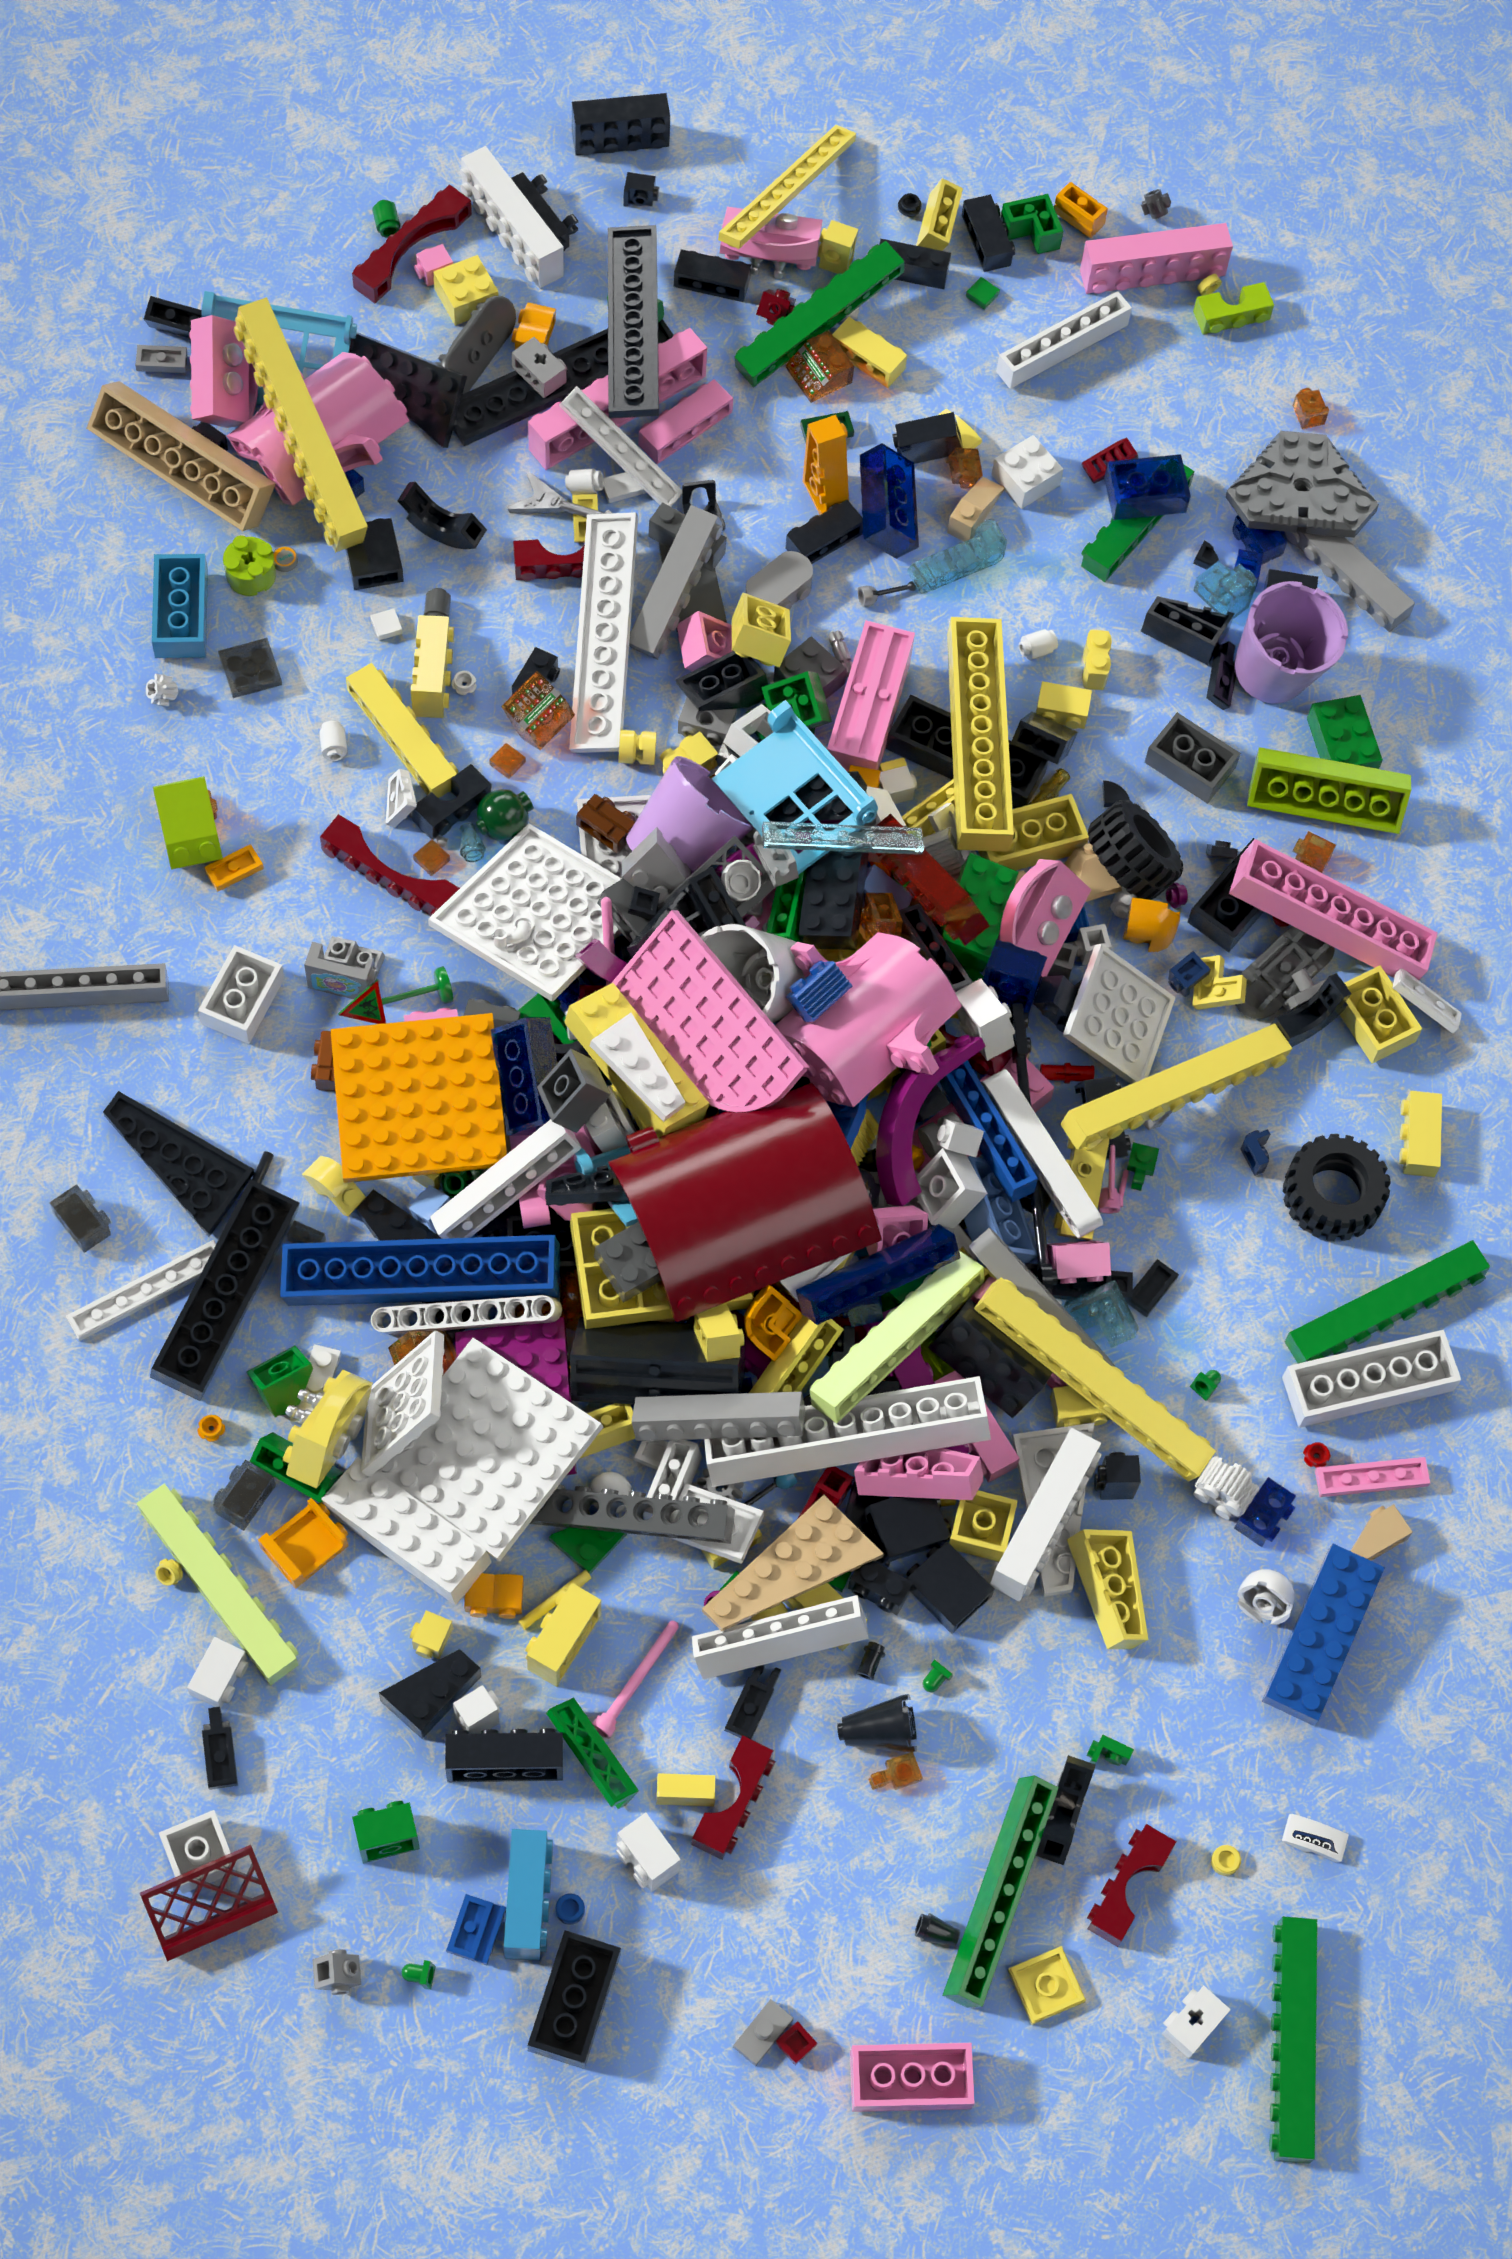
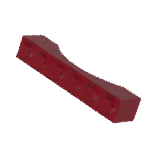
[352,184,472,304]
[320,814,460,917]

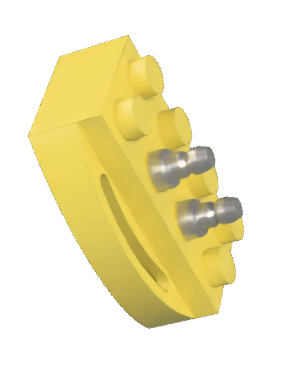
[283,1370,373,1488]

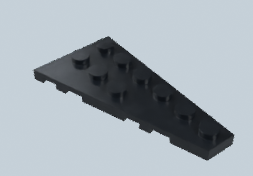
[103,1091,255,1237]

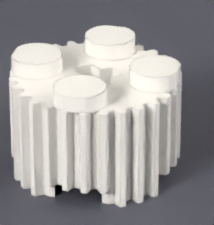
[1193,1456,1260,1520]

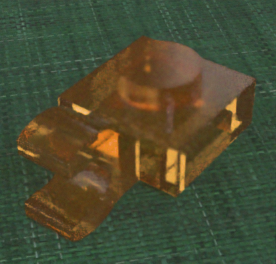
[868,1752,923,1790]

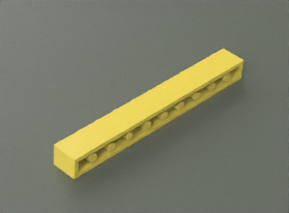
[1060,1024,1293,1150]
[974,1277,1216,1482]

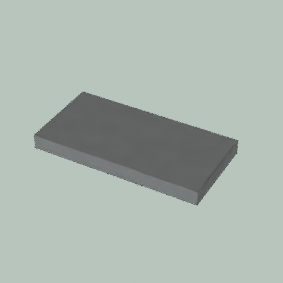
[659,543,727,632]

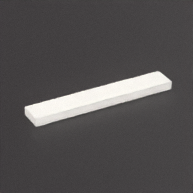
[559,386,682,507]
[66,1240,216,1341]

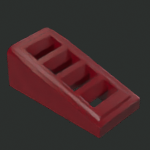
[1082,437,1138,484]

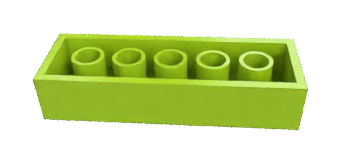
[1247,747,1412,834]

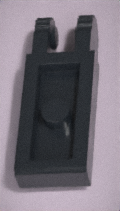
[724,1664,781,1740]

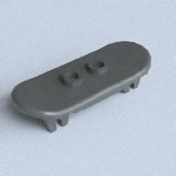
[435,296,516,394]
[1235,926,1335,1019]

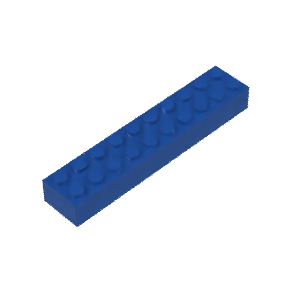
[280,1235,560,1306]

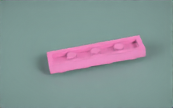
[1315,1457,1430,1497]

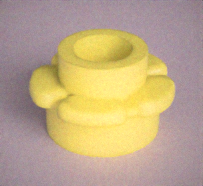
[156,1558,183,1586]

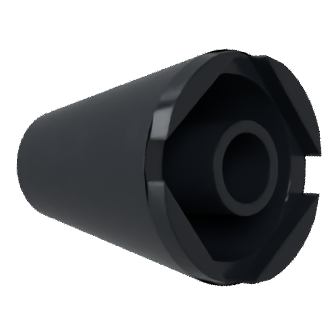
[837,1694,917,1752]

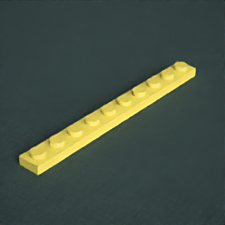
[718,125,856,249]

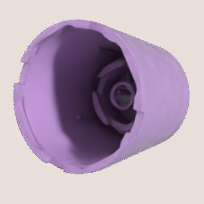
[1234,581,1348,704]
[626,756,753,874]

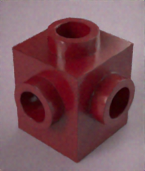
[756,289,796,325]

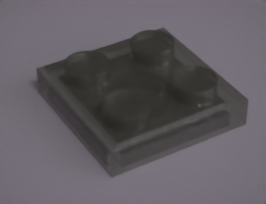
[218,638,282,698]

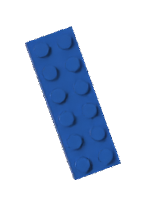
[1262,1543,1385,1726]

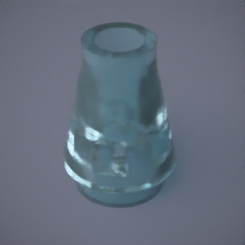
[460,823,486,862]

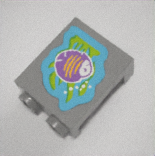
[304,942,380,999]

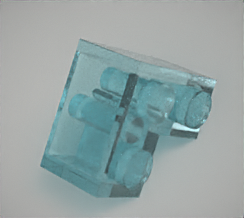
[1193,561,1257,619]
[1063,1280,1139,1348]

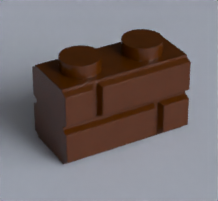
[576,794,636,854]

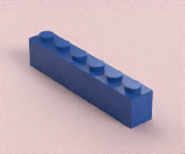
[939,1060,1038,1203]

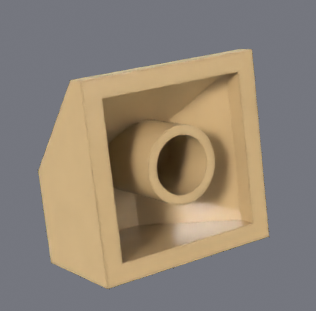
[1064,843,1122,902]

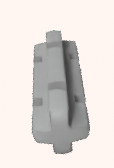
[828,630,853,677]

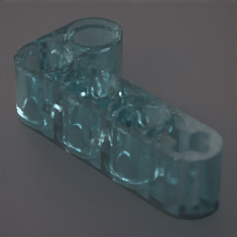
[907,519,1007,594]

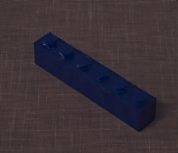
[796,1224,961,1325]

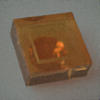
[489,743,526,779]
[413,839,450,876]

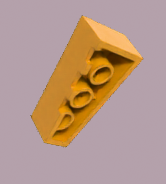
[802,415,849,515]

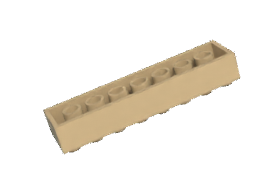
[86,381,276,531]

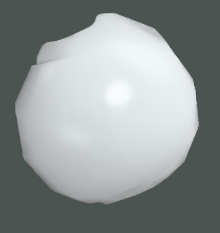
[721,860,761,901]
[588,1471,632,1514]

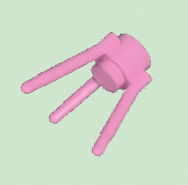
[1098,1145,1129,1214]

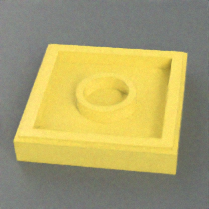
[1007,1946,1086,2025]

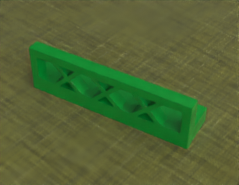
[546,1697,639,1809]

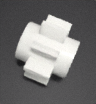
[146,674,178,706]

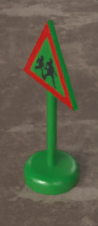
[338,966,453,1024]

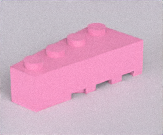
[854,1448,983,1500]

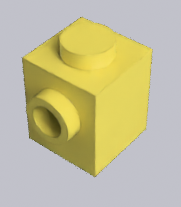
[410,1610,453,1659]

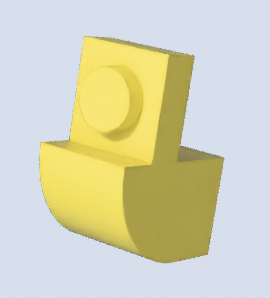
[302,1156,366,1216]

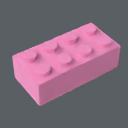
[850,2043,975,2112]

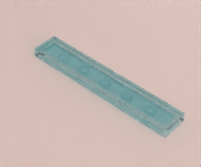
[762,822,924,854]

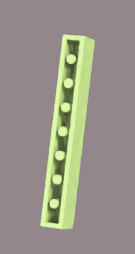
[810,1250,985,1423]
[136,1483,299,1686]

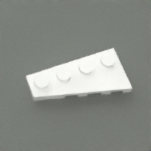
[590,1013,685,1122]

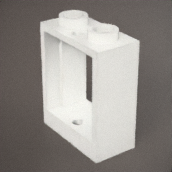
[723,704,773,757]

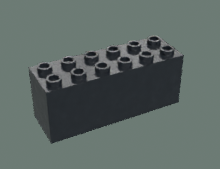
[570,1317,745,1404]

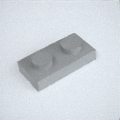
[135,345,188,373]

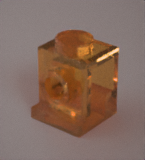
[1293,388,1329,429]
[946,448,983,489]
[1292,831,1336,873]

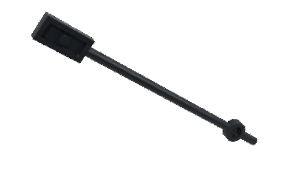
[1009,1003,1058,1295]

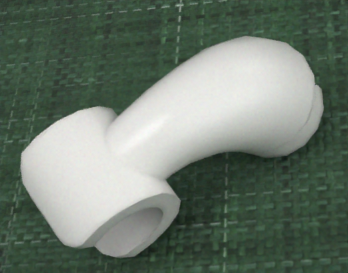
[494,920,532,949]

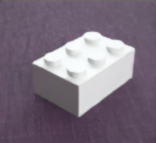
[198,945,285,1044]

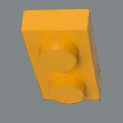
[204,844,264,892]

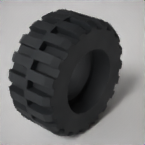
[1088,800,1183,900]
[1282,1134,1391,1241]

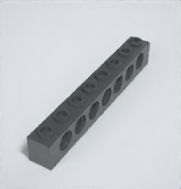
[529,1484,735,1544]

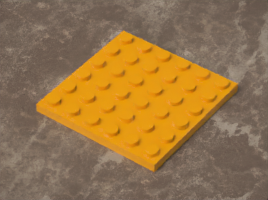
[331,1013,507,1183]

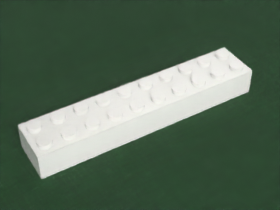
[704,1376,991,1487]

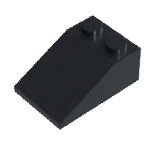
[676,651,768,711]

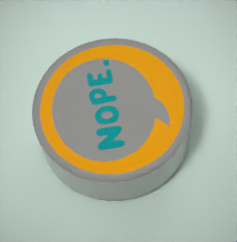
[273,546,298,572]

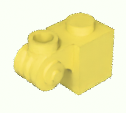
[659,732,718,774]

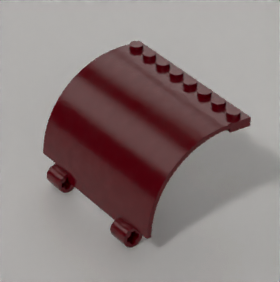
[608,1083,882,1322]

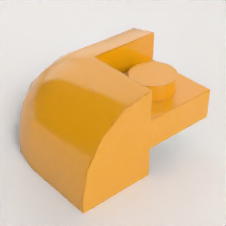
[1123,897,1180,952]
[743,1285,804,1362]

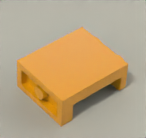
[258,1498,349,1589]

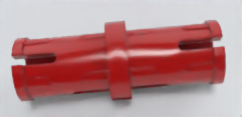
[1040,1063,1095,1084]

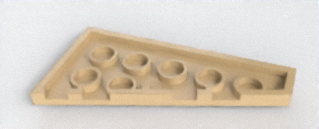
[702,1495,884,1631]

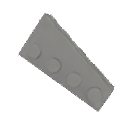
[622,827,692,905]

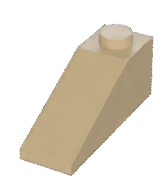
[947,477,1005,544]
[1350,1504,1413,1561]

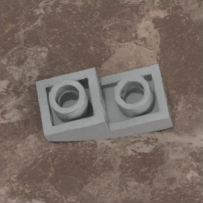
[324,936,385,976]

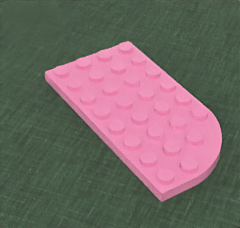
[612,910,810,1112]

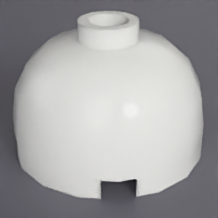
[1237,1569,1295,1625]

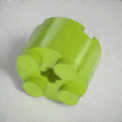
[223,535,276,596]

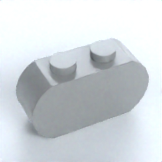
[746,551,813,609]

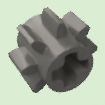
[1141,189,1171,219]

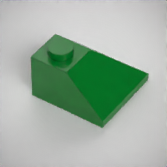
[246,1345,313,1418]

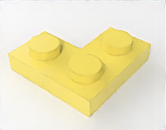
[1192,955,1247,1010]

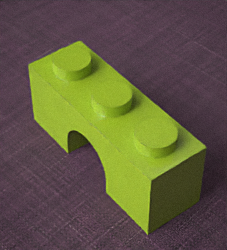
[1193,282,1274,334]

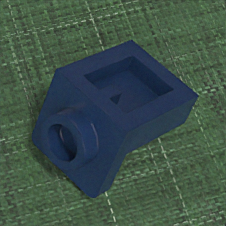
[1168,951,1211,997]
[1240,1129,1271,1176]

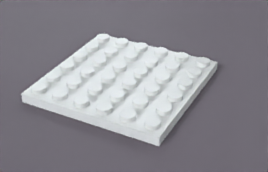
[428,824,621,1002]
[378,1338,603,1562]

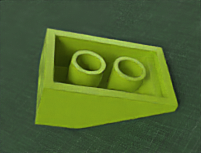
[153,776,223,870]

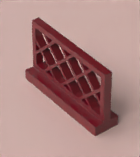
[140,1844,278,1962]

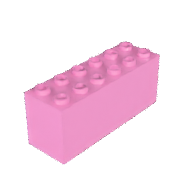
[827,620,915,772]

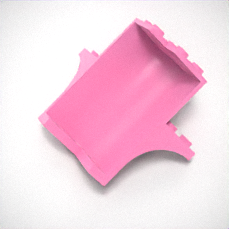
[226,352,410,506]
[775,932,962,1107]

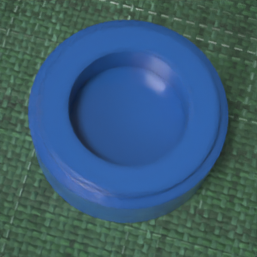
[555,1893,585,1925]

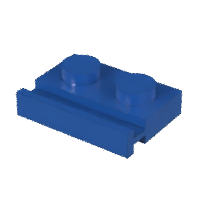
[446,1894,506,1965]

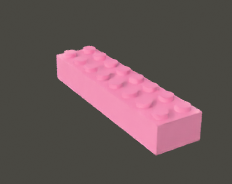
[528,328,707,470]
[1229,839,1438,980]

